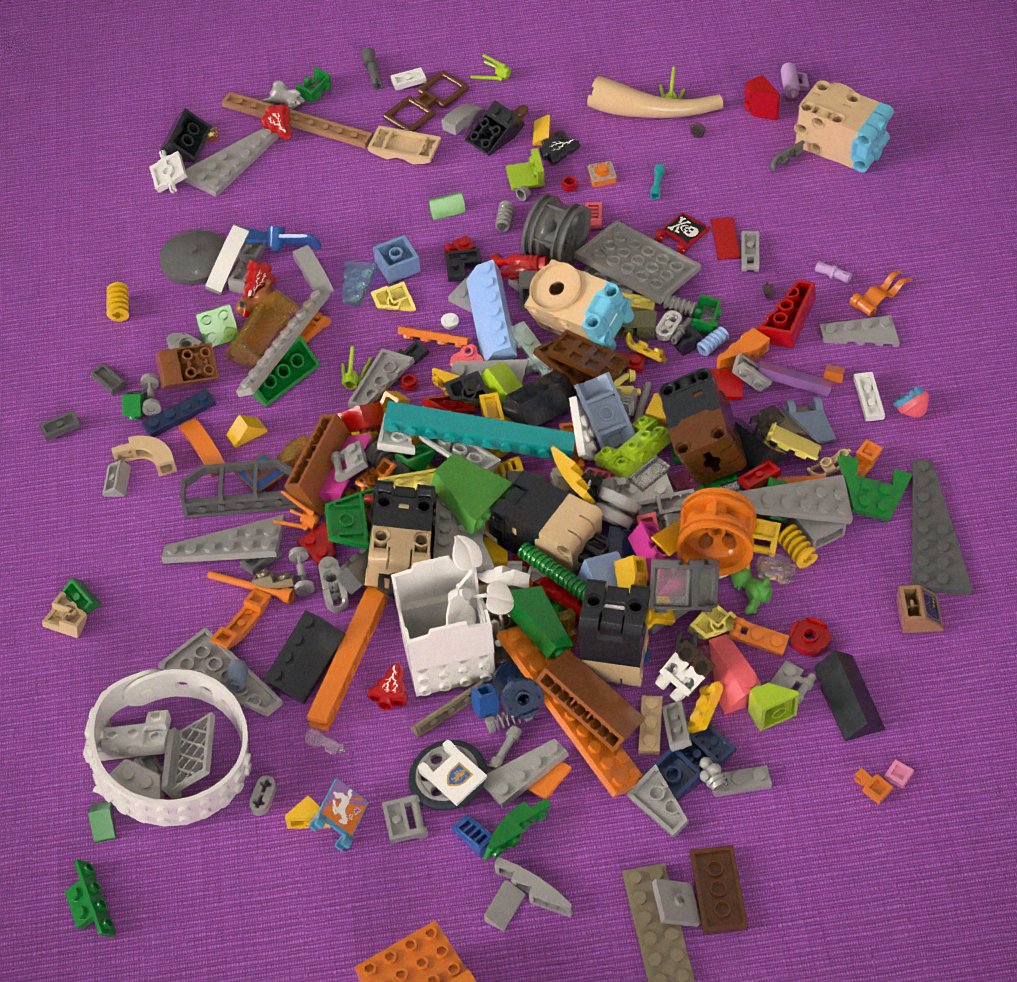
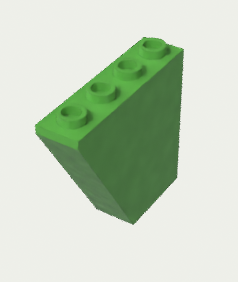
[431,453,513,536]

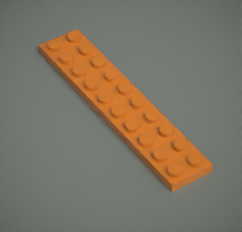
[496,626,643,798]

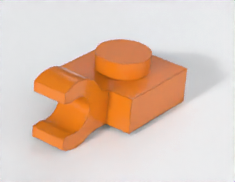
[854,768,894,805]

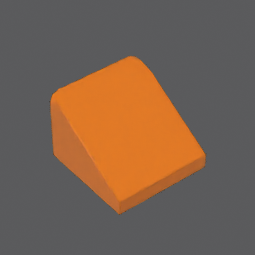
[824,364,845,383]
[373,458,397,478]

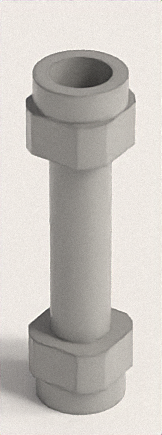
[488,726,522,771]

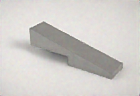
[228,243,267,293]

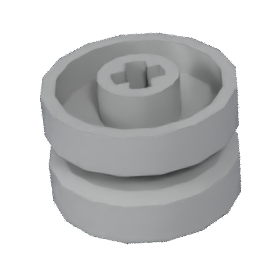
[594,487,641,530]

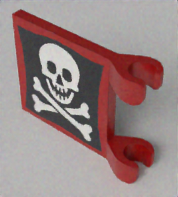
[654,212,710,255]

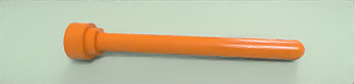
[207,571,295,604]

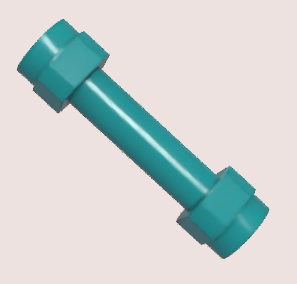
[650,164,665,200]

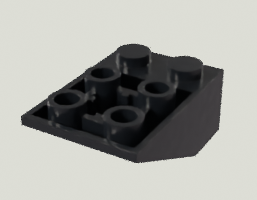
[465,100,525,156]

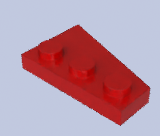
[532,576,583,616]

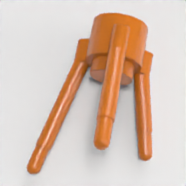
[273,490,320,531]

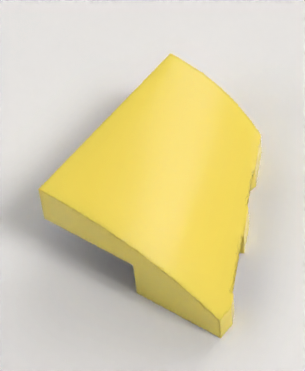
[371,282,416,312]
[687,605,737,640]

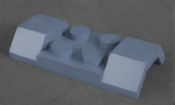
[574,372,635,449]

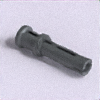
[361,48,383,90]

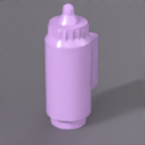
[780,63,810,99]

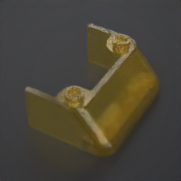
[224,289,300,369]

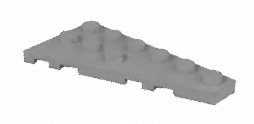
[738,475,853,524]
[433,495,494,570]
[161,514,286,564]

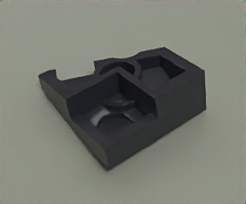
[444,371,489,402]

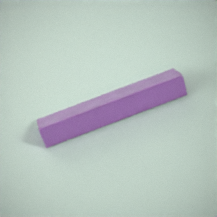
[758,361,832,396]

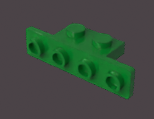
[65,859,116,938]

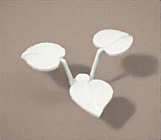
[446,535,514,625]

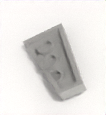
[819,315,900,347]
[483,739,569,809]

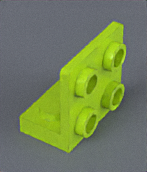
[506,148,545,191]

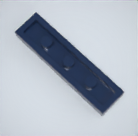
[142,389,216,437]

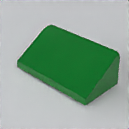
[61,577,101,614]

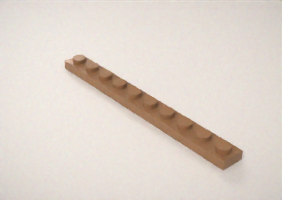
[222,92,373,149]

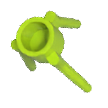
[470,54,511,82]
[659,66,685,99]
[341,346,372,390]

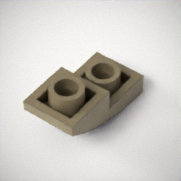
[252,569,297,588]

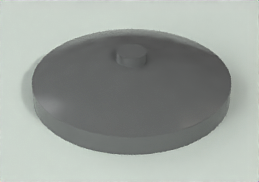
[159,230,225,285]

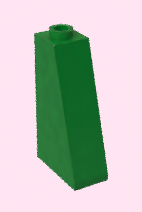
[508,586,573,659]

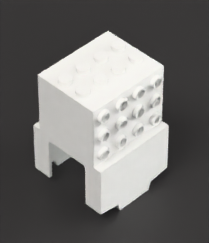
[391,555,495,697]

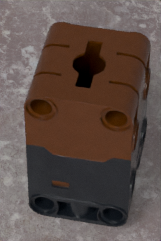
[659,368,747,486]

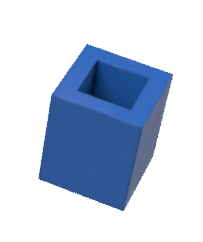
[471,683,499,719]

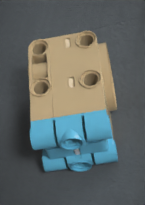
[794,80,894,172]
[524,260,634,351]

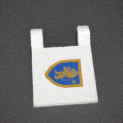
[418,740,487,806]

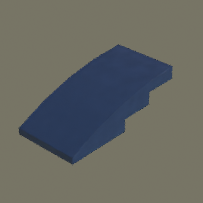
[644,723,737,801]

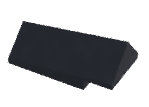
[814,650,885,742]

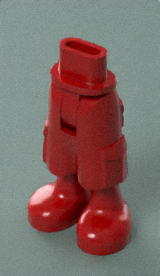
[489,253,548,281]

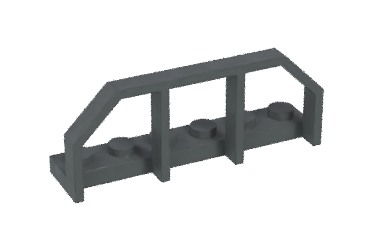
[180,459,299,519]

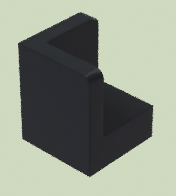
[673,324,701,356]

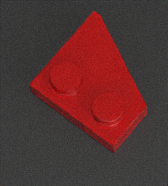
[297,521,336,565]

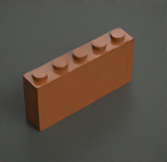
[284,414,352,516]
[535,649,646,752]

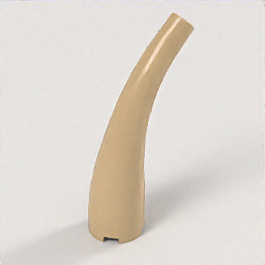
[587,76,723,118]

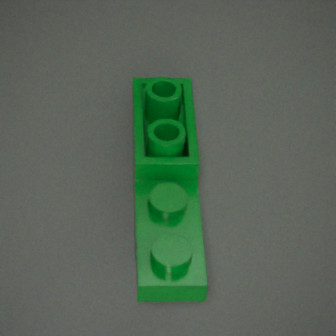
[483,798,552,861]

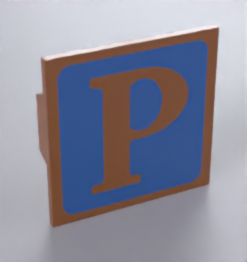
[234,452,286,493]

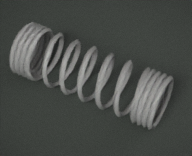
[485,712,533,733]

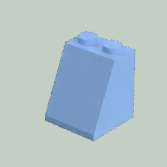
[578,551,621,588]

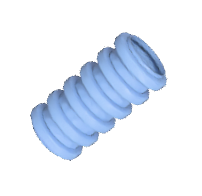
[697,326,729,357]

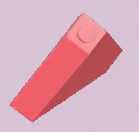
[709,634,761,715]

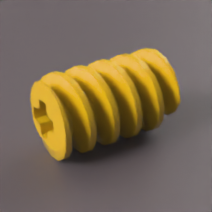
[106,282,129,322]
[778,524,818,568]

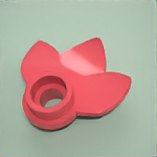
[449,344,484,367]

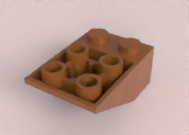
[155,343,219,391]

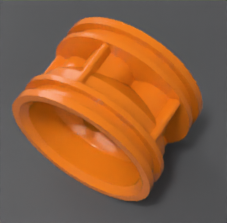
[676,488,757,576]

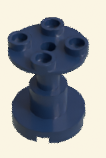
[493,661,544,719]

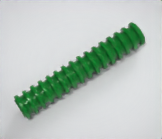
[518,542,587,601]

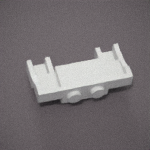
[83,710,171,763]

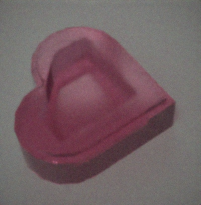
[668,470,692,491]

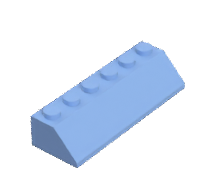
[466,260,518,360]

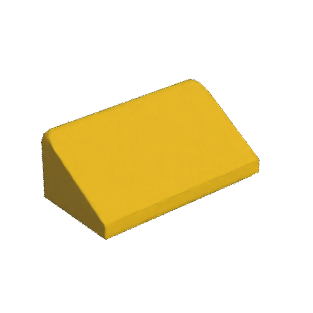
[533,114,550,146]

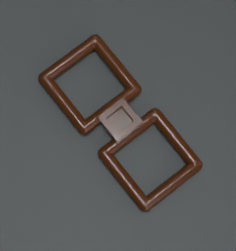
[383,70,469,132]

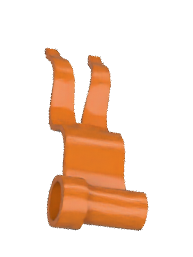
[849,270,913,317]

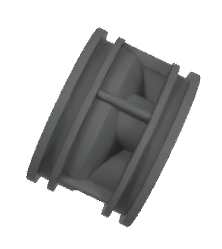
[521,193,591,266]

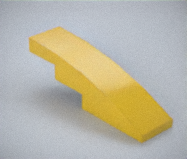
[551,446,595,505]

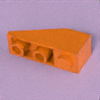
[716,328,770,369]

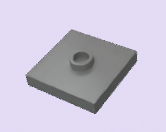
[652,879,701,927]

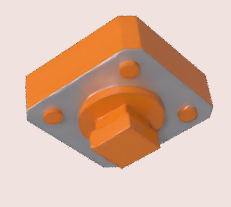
[587,161,617,187]

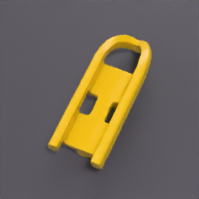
[625,332,668,363]

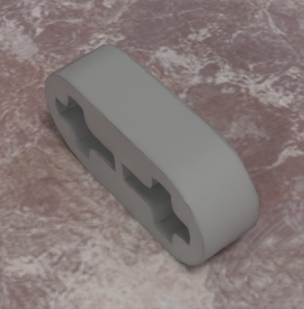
[249,776,277,816]

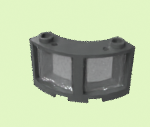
[649,558,720,613]

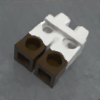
[655,639,716,702]

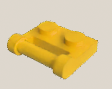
[753,518,781,558]

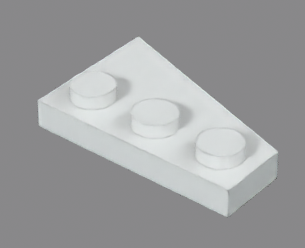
[377,413,415,455]

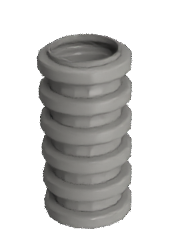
[495,200,514,232]
[663,294,698,318]

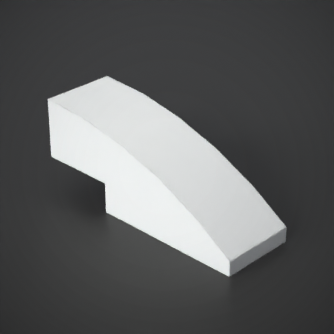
[477,565,530,590]

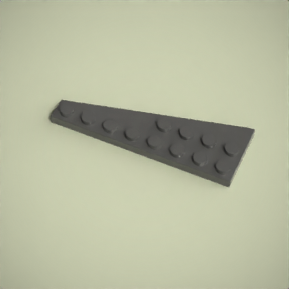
[911,459,972,595]

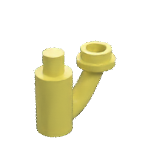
[614,369,641,396]

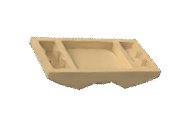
[368,126,441,164]

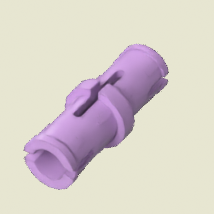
[815,261,852,284]

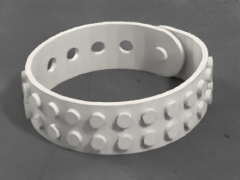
[86,669,252,826]

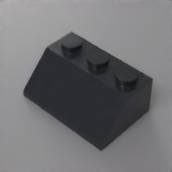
[160,108,212,162]

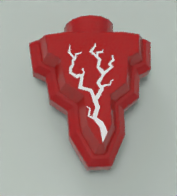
[260,104,293,141]
[242,260,276,298]
[367,663,408,710]

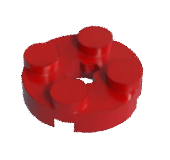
[789,617,831,657]

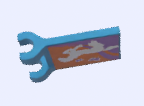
[308,778,369,851]

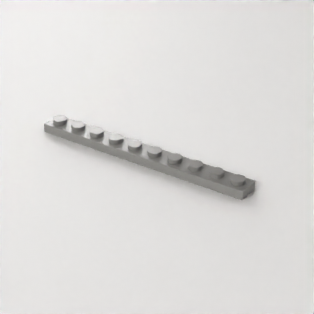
[236,290,330,397]

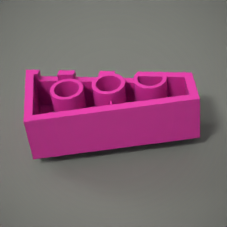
[628,521,686,596]

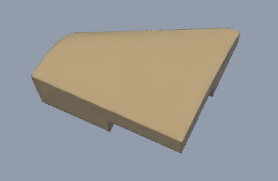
[42,592,87,638]

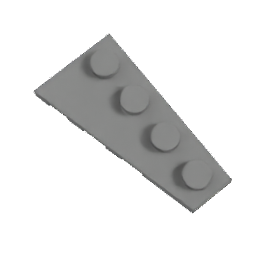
[348,348,415,408]
[450,359,529,385]

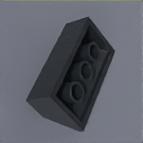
[503,369,576,427]
[264,610,346,704]

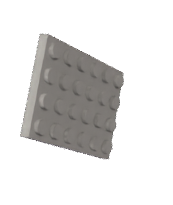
[574,220,701,304]

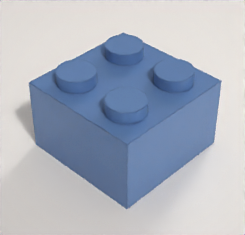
[373,235,421,284]

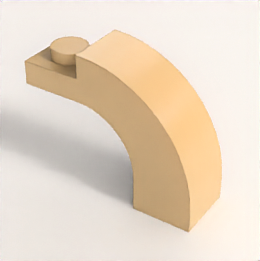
[111,435,177,477]

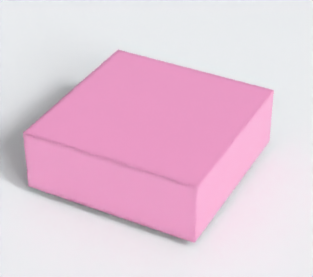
[884,759,914,789]

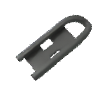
[769,140,805,172]

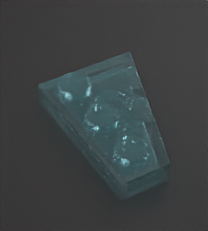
[342,261,378,306]

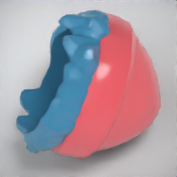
[893,386,930,418]

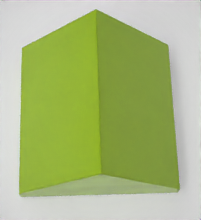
[481,362,523,409]

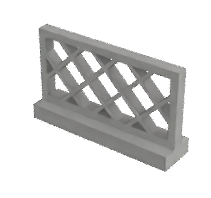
[161,712,215,800]

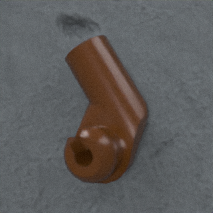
[511,105,528,118]

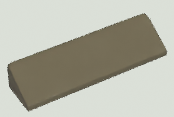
[410,681,483,738]

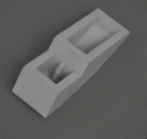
[442,103,484,135]
[293,245,334,294]

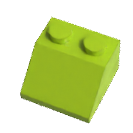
[748,683,799,731]

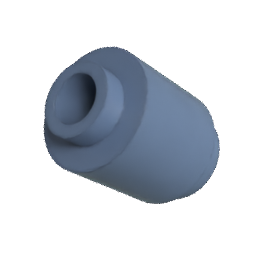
[225,659,248,691]

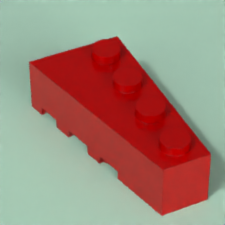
[757,279,816,349]

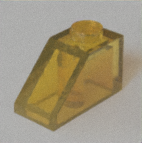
[277,434,309,468]

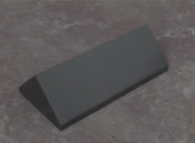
[734,417,788,470]

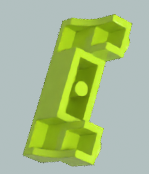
[594,415,671,479]

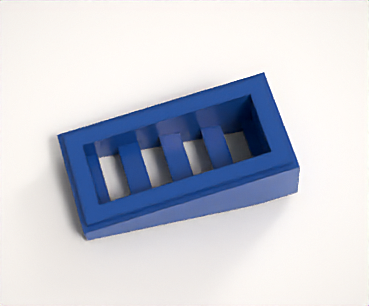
[451,814,492,858]

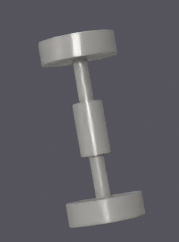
[140,373,161,416]
[288,547,315,596]

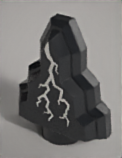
[540,139,581,166]

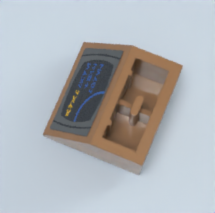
[896,585,944,633]

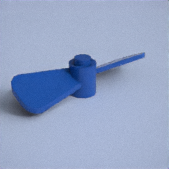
[245,226,321,251]

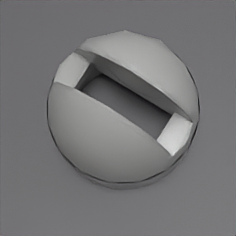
[516,186,531,201]

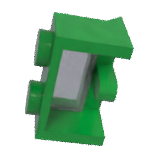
[296,66,332,103]
[692,294,723,335]

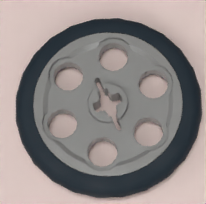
[408,740,487,811]

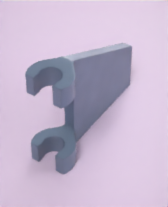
[782,396,836,443]

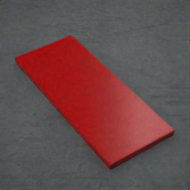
[711,217,741,260]

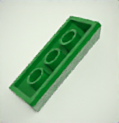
[245,336,321,407]

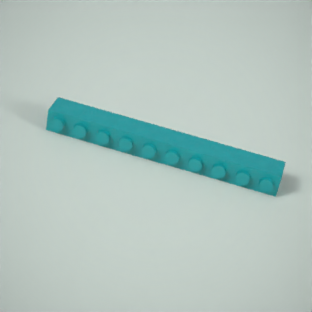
[383,401,575,459]

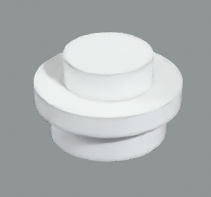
[441,313,459,330]

